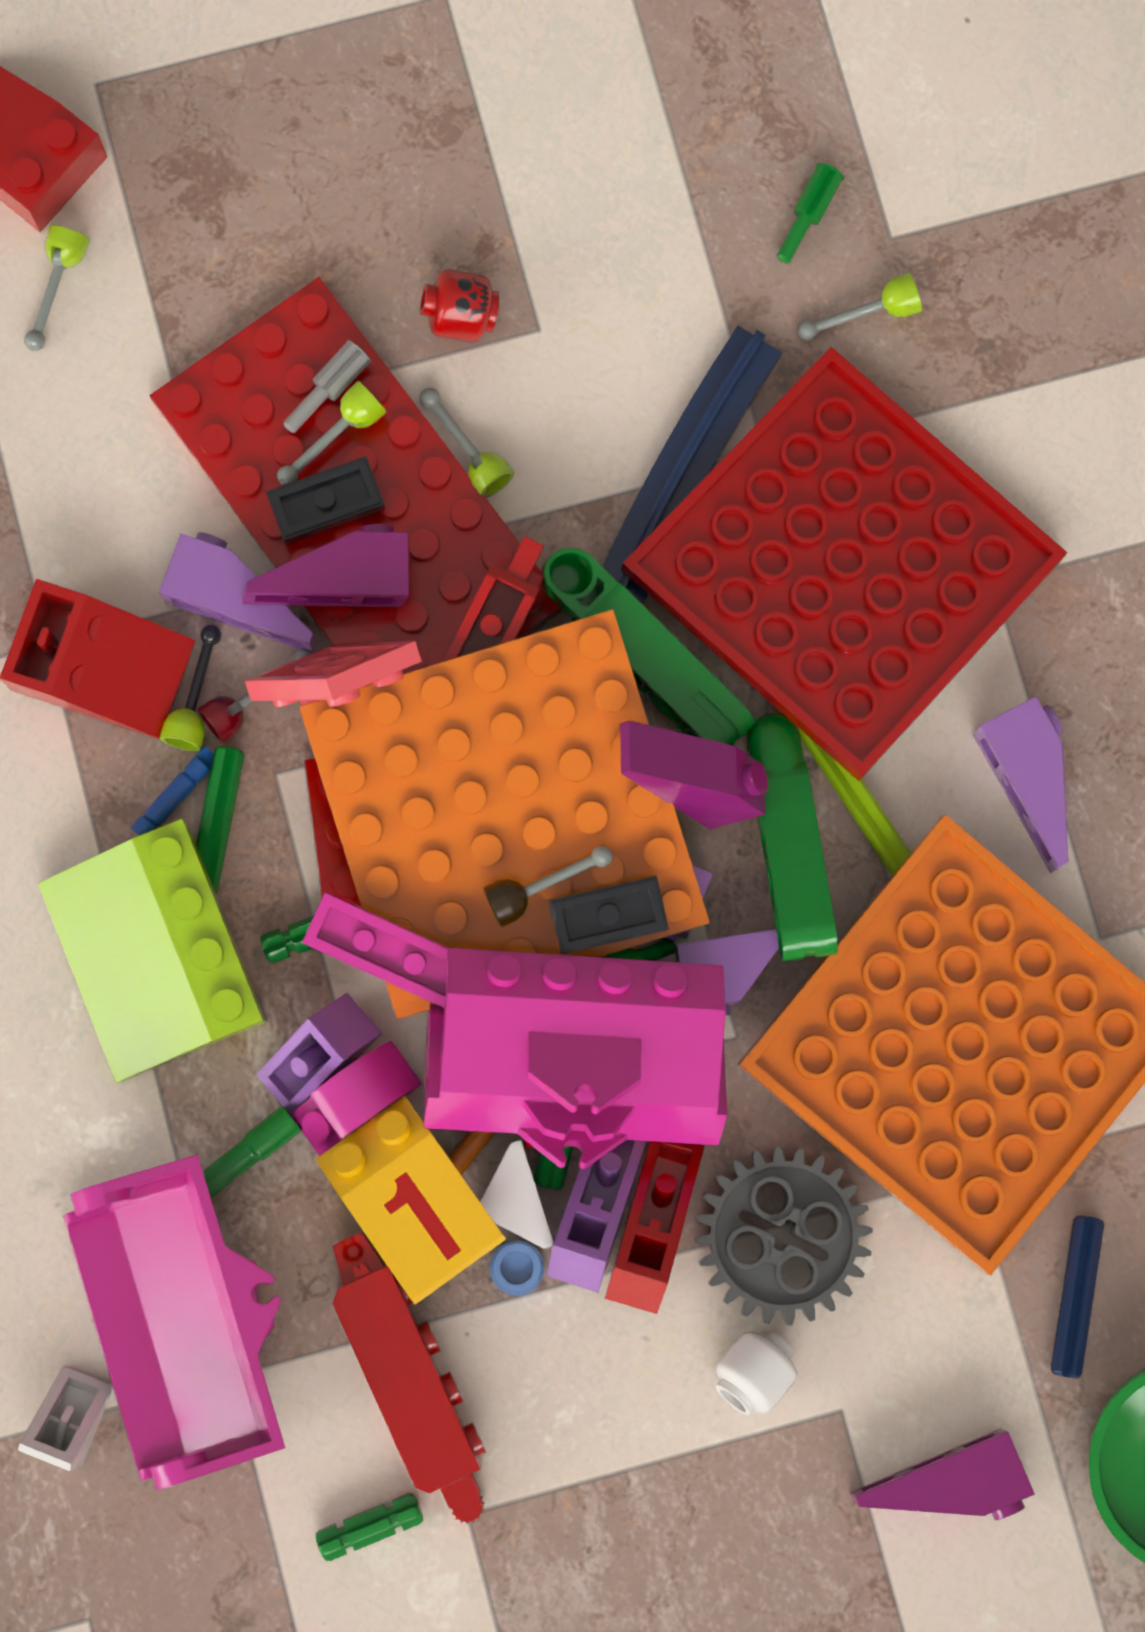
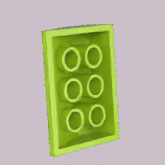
[38,819,267,1083]

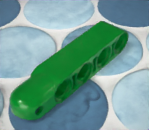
[541,548,755,746]
[747,713,838,962]

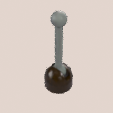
[483,845,613,928]

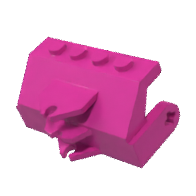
[423,948,727,1169]
[63,1154,286,1490]

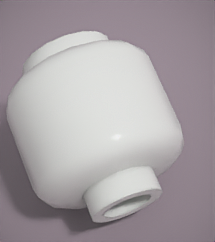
[715,1332,797,1415]

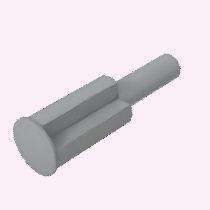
[284,340,371,433]

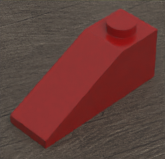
[604,1141,705,1314]

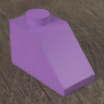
[675,929,779,1016]
[256,993,382,1114]

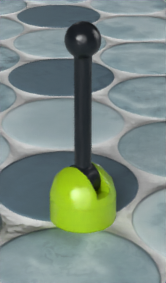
[159,625,222,751]

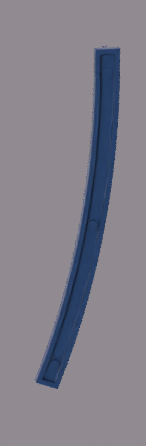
[602,326,782,606]

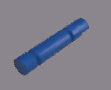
[131,746,213,836]

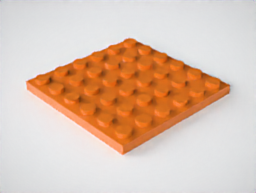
[299,609,710,1020]
[737,814,1145,1276]

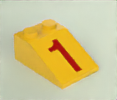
[315,1096,506,1305]

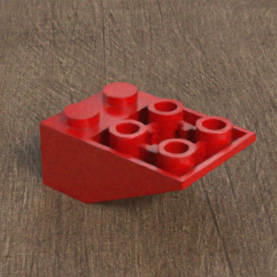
[0,578,196,740]

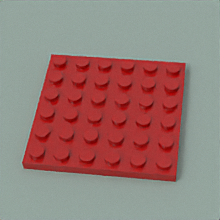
[621,347,1068,781]

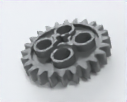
[694,1146,873,1325]

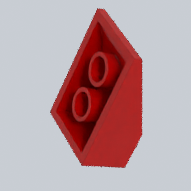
[0,66,107,233]

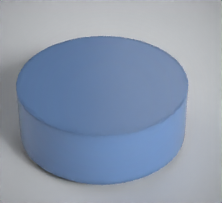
[490,1240,544,1295]

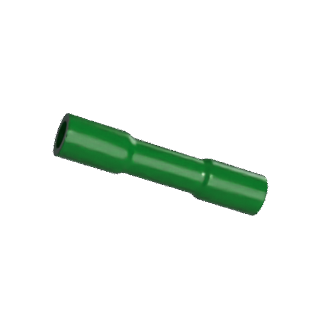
[203,1105,302,1201]

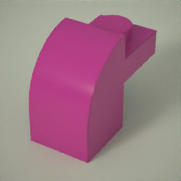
[290,1040,422,1156]

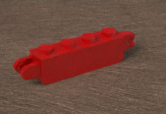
[442,536,544,662]
[332,1232,487,1524]

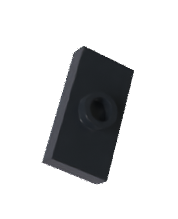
[266,456,385,545]
[549,875,669,954]

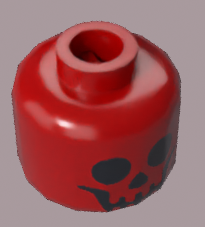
[420,269,499,343]

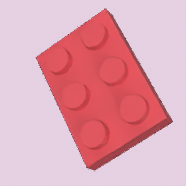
[245,641,422,707]

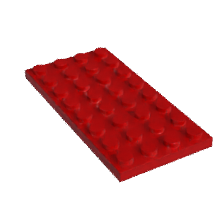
[149,277,562,686]

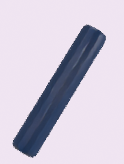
[1051,1215,1104,1379]

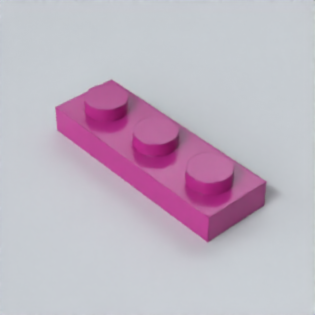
[302,891,450,1008]

